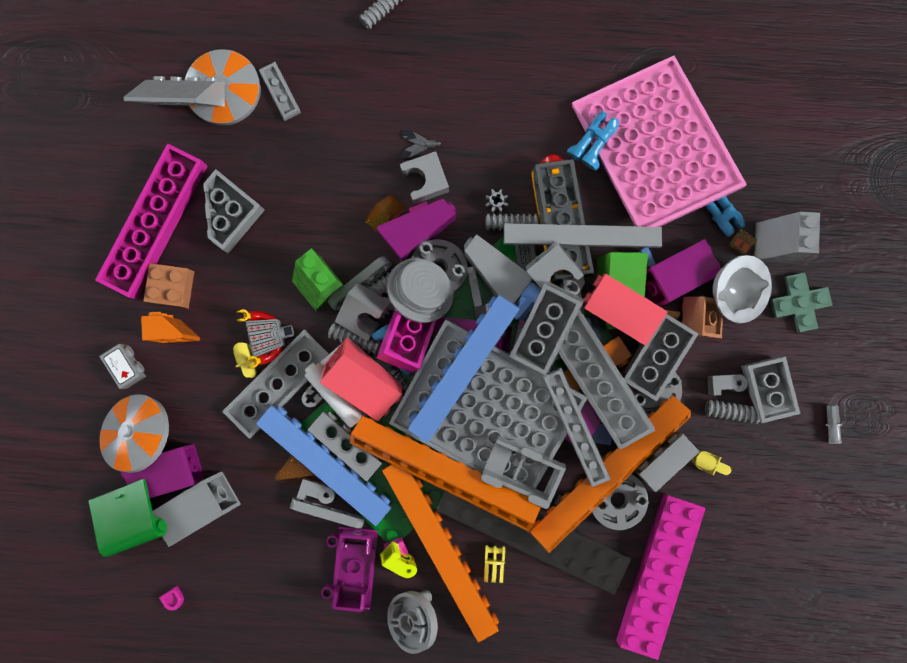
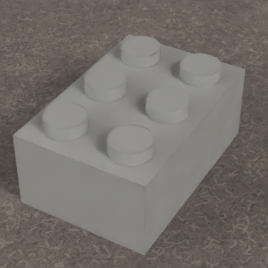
[634,432,699,492]

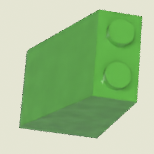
[292,248,344,311]
[597,252,648,330]

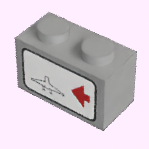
[99,344,146,389]

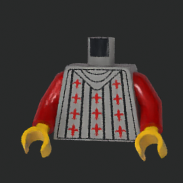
[236,309,294,370]

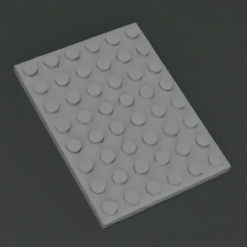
[389,319,587,497]

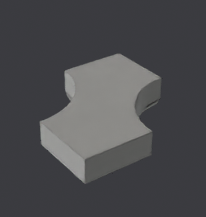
[467,267,483,320]

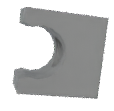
[400,151,449,204]
[526,241,584,289]
[335,282,391,341]

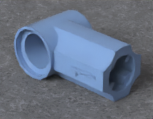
[514,281,542,321]

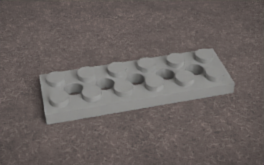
[222,330,329,439]

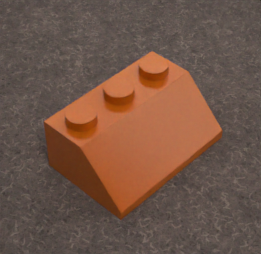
[141,312,200,343]

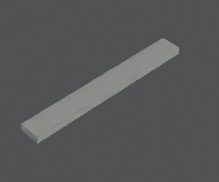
[504,223,662,248]

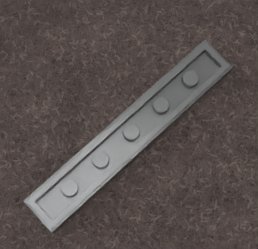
[542,368,611,487]

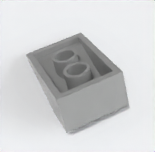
[741,357,800,423]

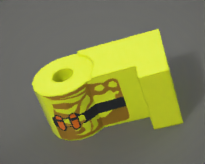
[380,541,417,578]

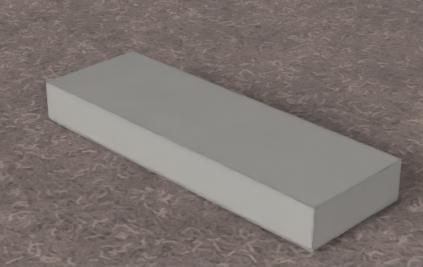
[259,62,301,121]

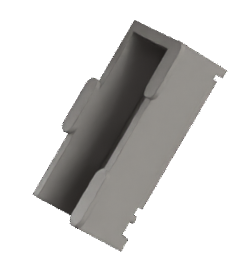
[481,435,566,509]

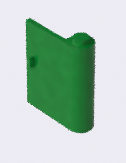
[89,479,167,557]

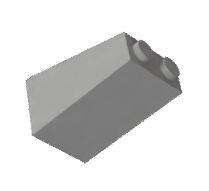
[754,212,820,263]
[464,234,533,303]
[152,471,241,547]

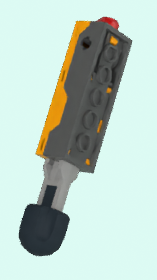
[531,154,600,340]

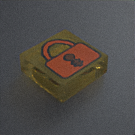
[729,229,756,255]

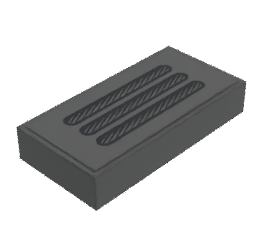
[514,245,536,270]

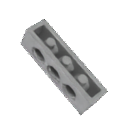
[308,411,383,481]

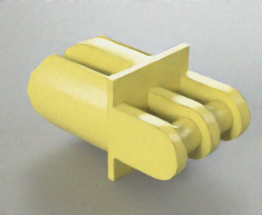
[233,343,257,378]
[691,451,731,475]
[484,545,505,583]

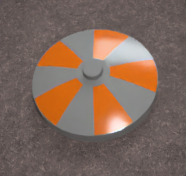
[185,49,261,125]
[100,394,169,473]

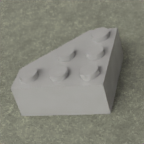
[203,169,265,253]

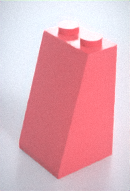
[583,273,668,346]
[320,337,403,421]

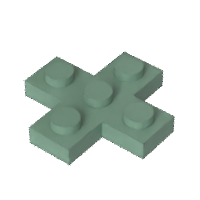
[770,273,833,333]

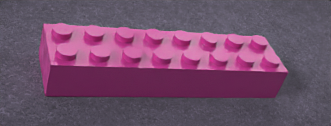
[95,143,208,300]
[616,493,706,660]

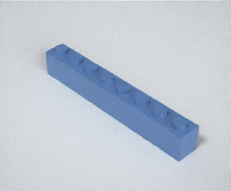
[408,294,520,443]
[256,405,392,526]

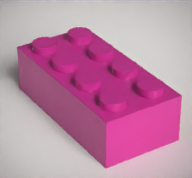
[377,309,437,373]

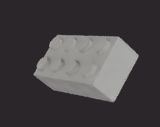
[509,282,585,375]
[622,314,699,401]

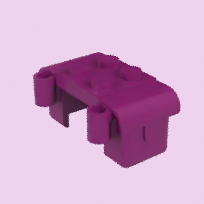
[321,527,378,612]

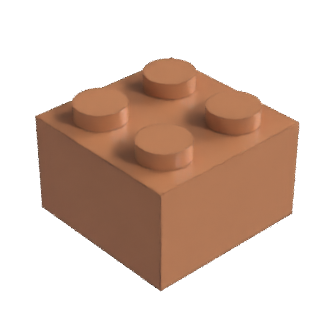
[143,263,194,309]

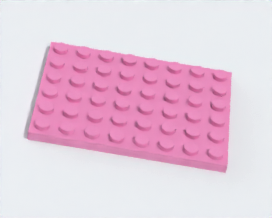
[572,56,747,227]

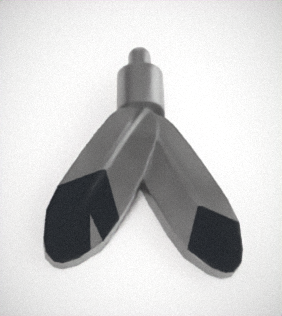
[401,130,441,159]

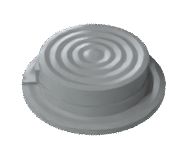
[713,255,772,323]
[387,258,453,323]

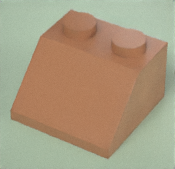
[682,297,723,339]

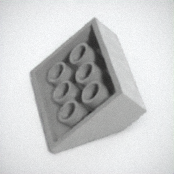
[124,76,225,106]

